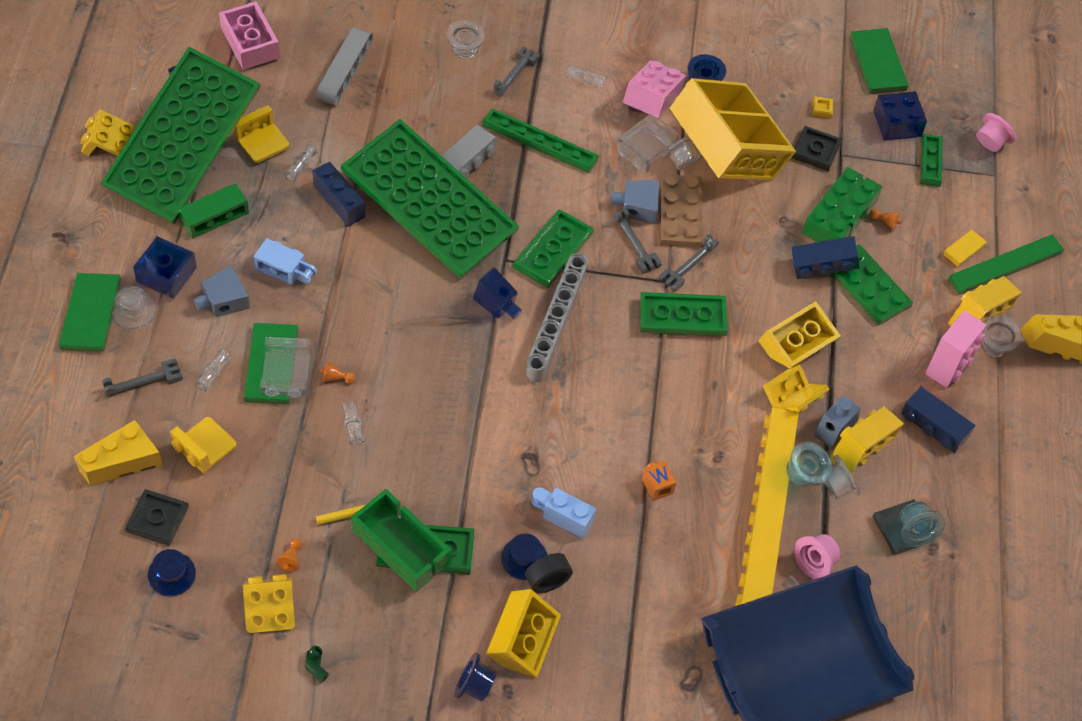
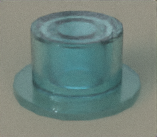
[786,442,832,487]
[898,501,945,547]

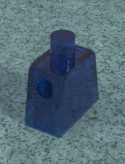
[473,267,522,319]

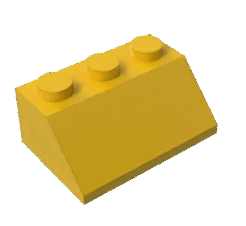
[758,301,841,368]
[486,589,561,678]

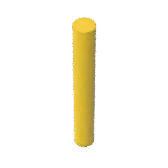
[316,504,366,525]

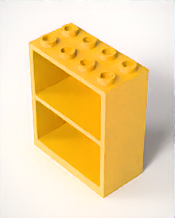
[669,78,796,180]

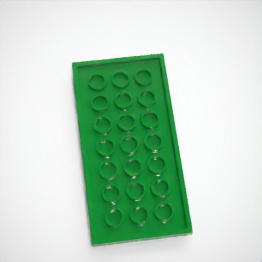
[101,46,261,224]
[341,119,519,280]

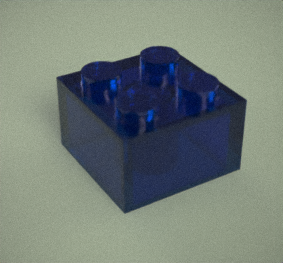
[873,91,927,141]
[133,236,197,299]

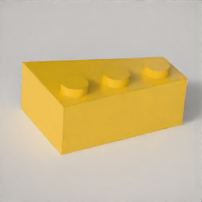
[948,276,1022,326]
[1020,314,1082,364]
[828,406,904,478]
[74,420,163,486]

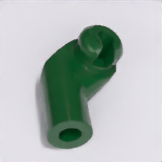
[305,645,329,683]

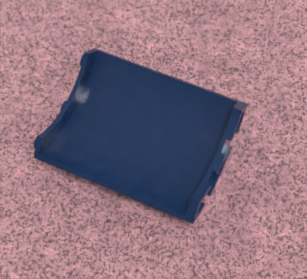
[701,565,914,721]

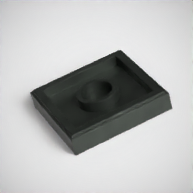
[791,126,842,172]
[125,489,189,546]
[872,499,936,555]

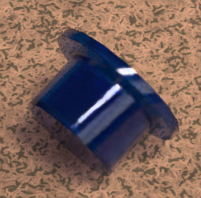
[687,54,727,81]
[501,534,548,580]
[148,549,196,597]
[454,652,497,702]

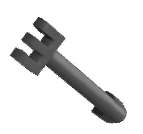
[494,46,541,97]
[614,209,662,273]
[659,234,719,292]
[102,359,183,396]

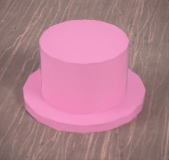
[976,113,1017,152]
[794,534,840,580]

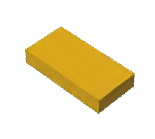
[943,229,987,268]

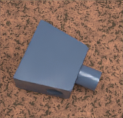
[611,180,659,224]
[194,266,250,317]
[814,396,861,449]

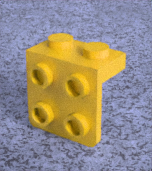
[234,105,290,163]
[80,109,136,156]
[763,364,829,412]
[170,417,237,474]
[243,574,295,633]

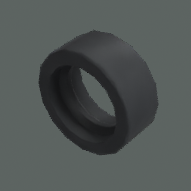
[525,553,573,594]

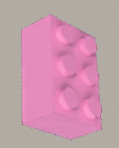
[219,1,280,70]
[623,60,686,118]
[925,311,987,388]

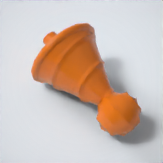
[869,209,902,231]
[320,361,356,384]
[276,538,302,572]

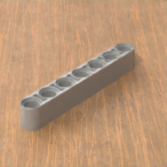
[526,253,588,382]

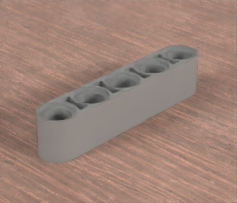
[316,27,373,105]

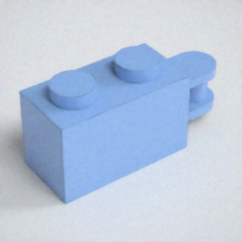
[253,238,317,285]
[532,488,596,539]

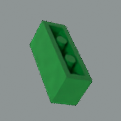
[178,183,249,239]

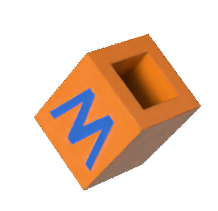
[641,460,676,501]

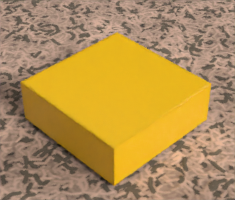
[812,96,833,118]

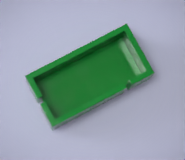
[802,166,883,242]
[351,489,451,592]

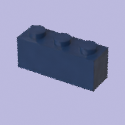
[312,161,366,227]
[791,236,860,279]
[901,386,976,453]

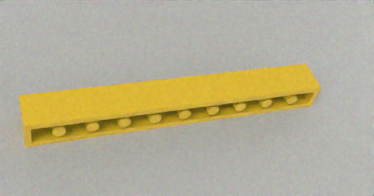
[735,407,799,606]

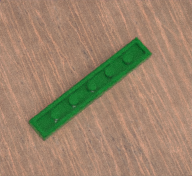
[482,108,599,173]
[948,234,1064,295]

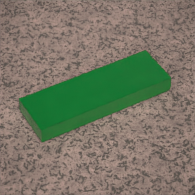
[920,133,943,187]

